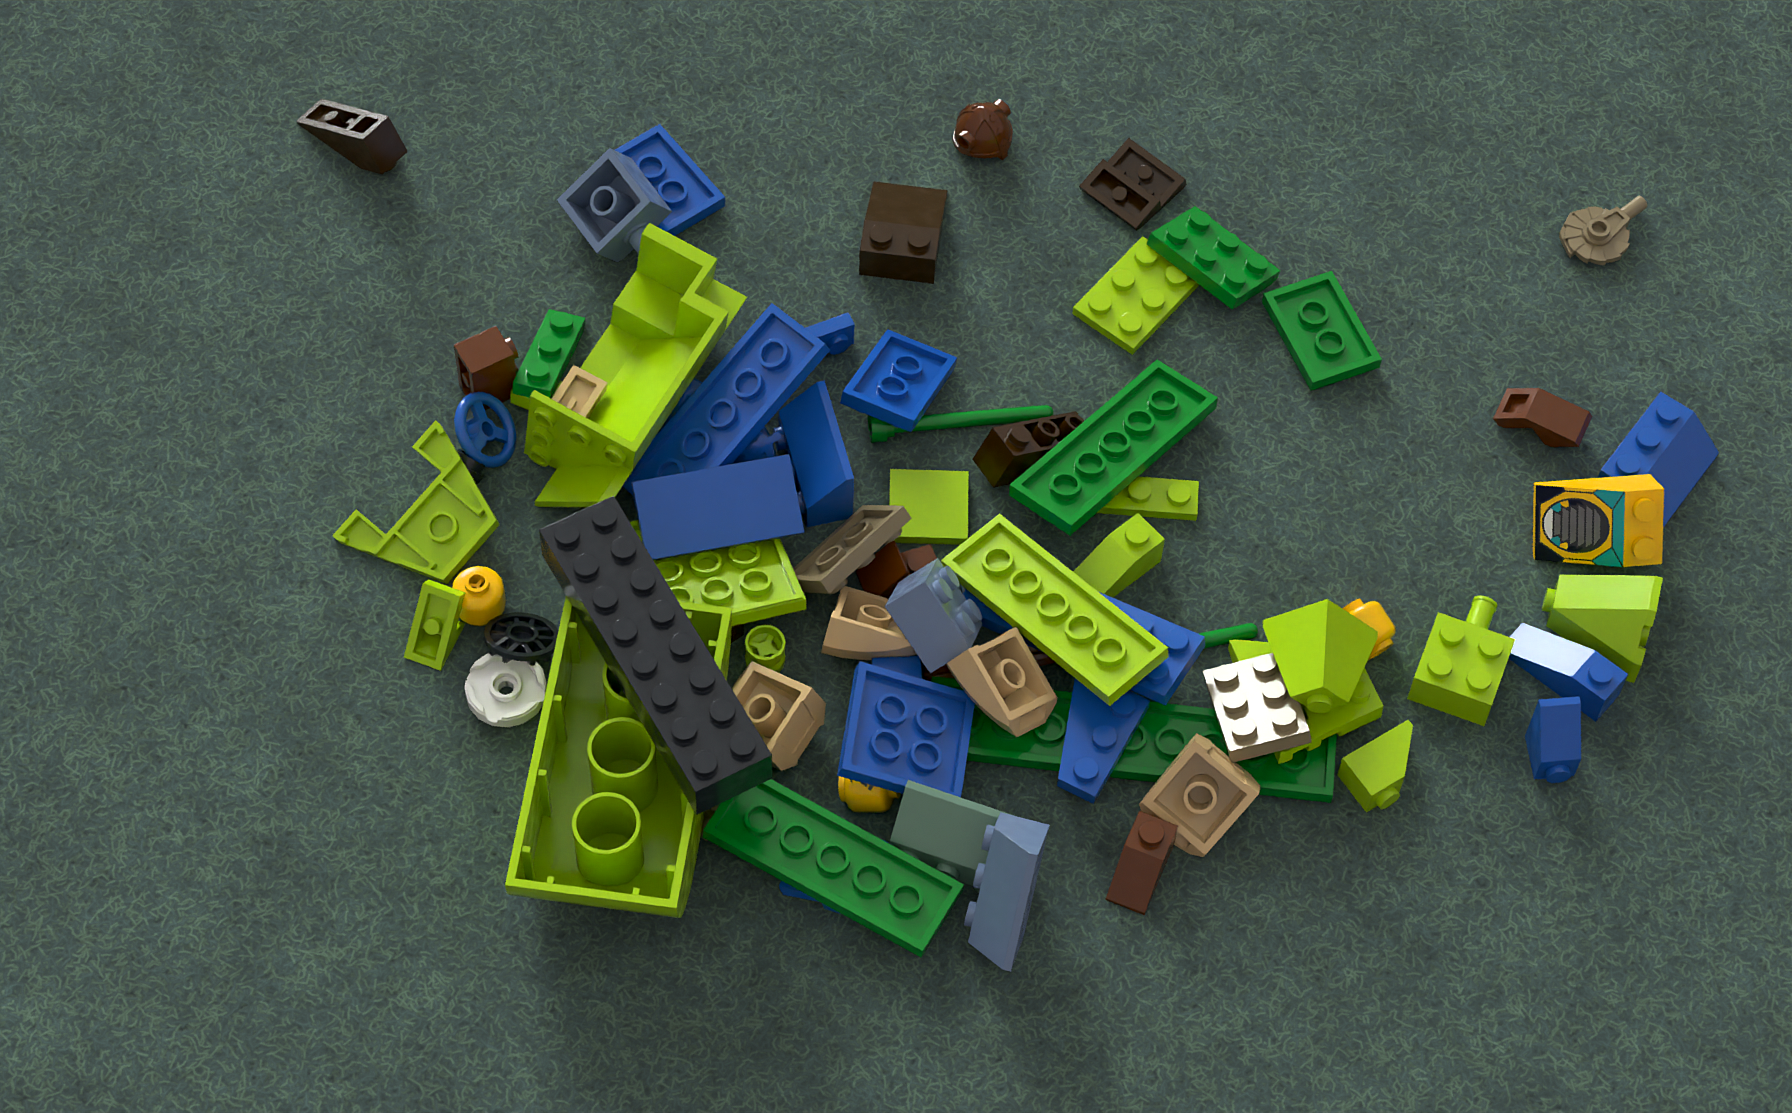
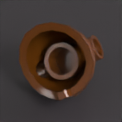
[953,99,1013,160]

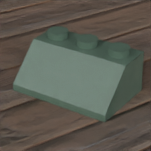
[890,780,1014,893]

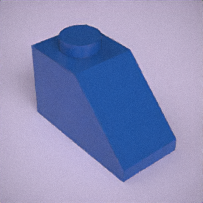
[1525,696,1581,783]

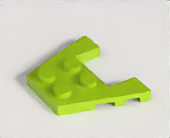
[332,420,500,584]
[1228,639,1383,764]

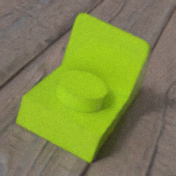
[404,579,466,671]

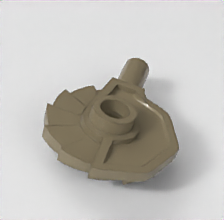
[1559,196,1647,265]

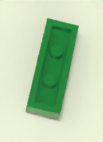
[513,309,585,399]

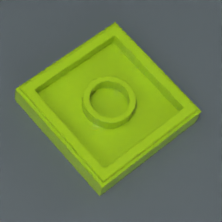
[889,469,969,545]

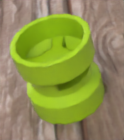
[745,625,786,673]

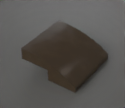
[1079,138,1187,231]

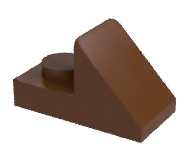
[856,541,937,599]

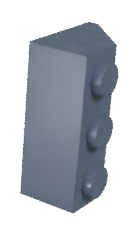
[964,812,1050,972]

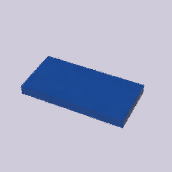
[631,454,804,561]

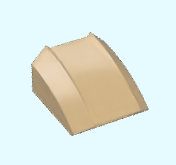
[821,586,917,660]
[947,627,1057,737]
[732,661,826,771]
[1139,733,1260,857]

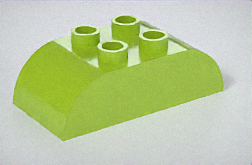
[505,596,732,918]

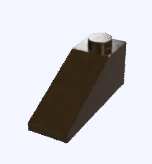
[296,99,408,175]

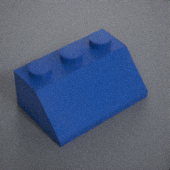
[773,380,854,527]
[1598,392,1719,528]

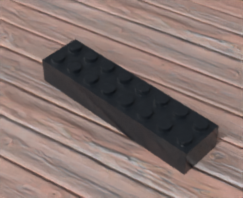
[539,496,772,815]

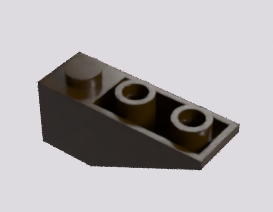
[972,411,1084,488]

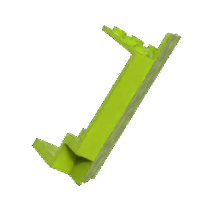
[524,223,747,507]

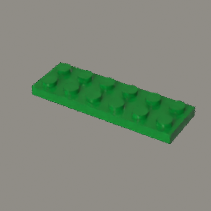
[1009,360,1218,536]
[703,779,964,958]

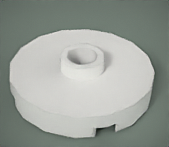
[464,653,547,727]

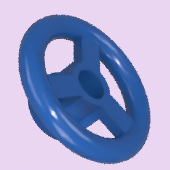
[454,392,516,468]

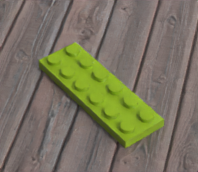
[941,513,1169,706]

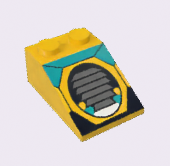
[1533,474,1664,567]

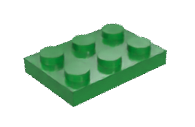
[1147,206,1281,310]
[1262,271,1382,391]

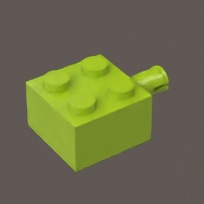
[1407,596,1515,726]

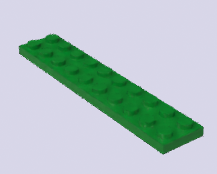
[931,676,1337,803]

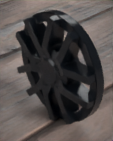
[484,612,559,666]

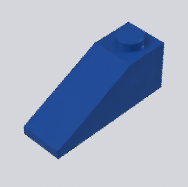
[1509,623,1628,722]

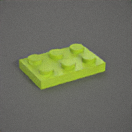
[1072,236,1199,355]

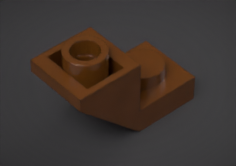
[1493,388,1592,447]

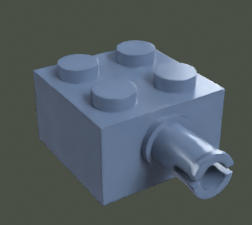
[557,148,672,262]
[884,558,983,673]

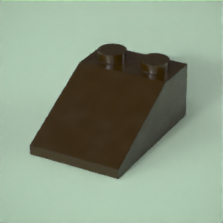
[859,181,948,284]

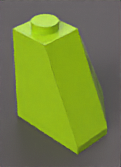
[1542,575,1663,683]
[1263,599,1378,713]

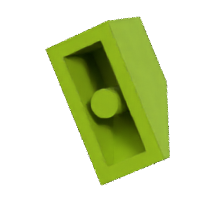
[1337,720,1413,812]

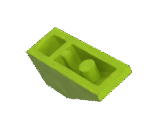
[1073,513,1165,598]

